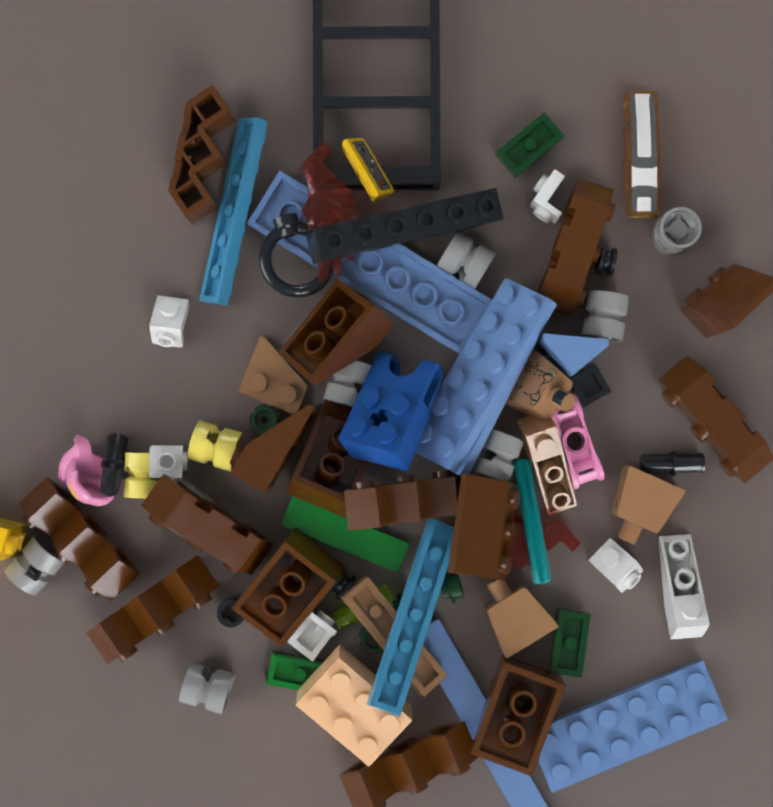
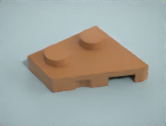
[238,336,309,414]

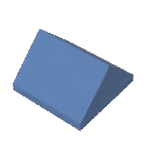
[535,333,609,377]

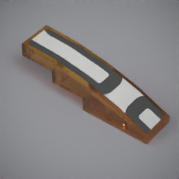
[623,91,660,218]

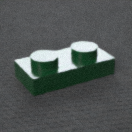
[495,112,564,178]
[549,608,591,678]

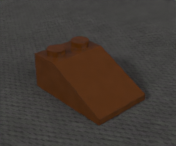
[680,264,773,338]
[278,279,394,385]
[286,400,368,518]
[230,404,318,493]
[231,527,345,648]
[470,654,566,776]

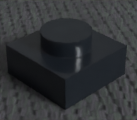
[570,364,611,408]

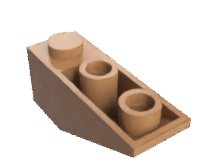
[516,415,578,516]

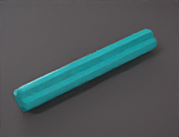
[513,459,551,584]

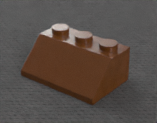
[448,474,520,581]

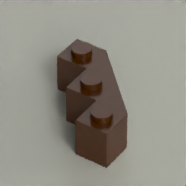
[168,85,235,224]
[538,178,616,316]
[658,355,773,484]
[344,470,461,531]
[141,474,274,575]
[19,477,139,601]
[86,555,219,664]
[339,721,479,807]

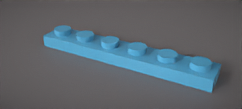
[199,117,268,306]
[366,518,454,716]

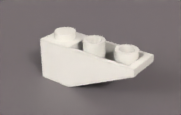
[658,534,710,640]

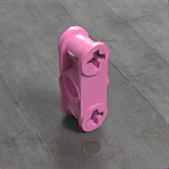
[552,393,605,490]

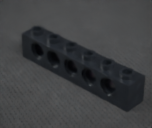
[306,188,504,264]

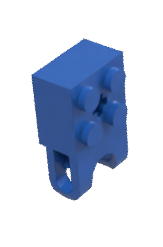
[338,351,443,471]

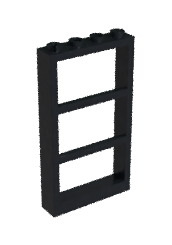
[313,0,441,191]

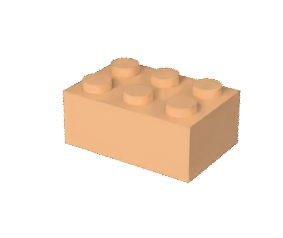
[296,645,412,766]

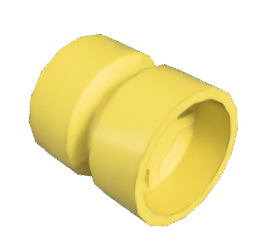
[187,420,243,472]
[123,452,160,499]

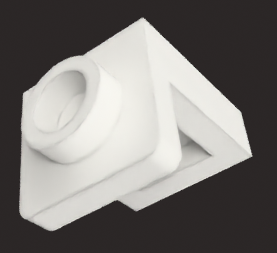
[529,169,565,224]
[149,295,189,347]
[149,445,187,478]
[588,538,643,593]
[287,610,337,662]

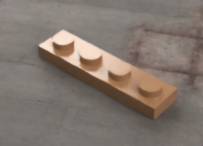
[341,576,447,697]

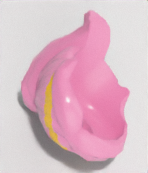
[58,435,114,506]

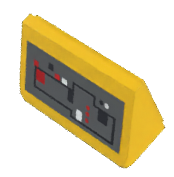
[342,138,394,204]

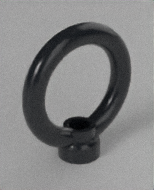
[259,213,335,298]

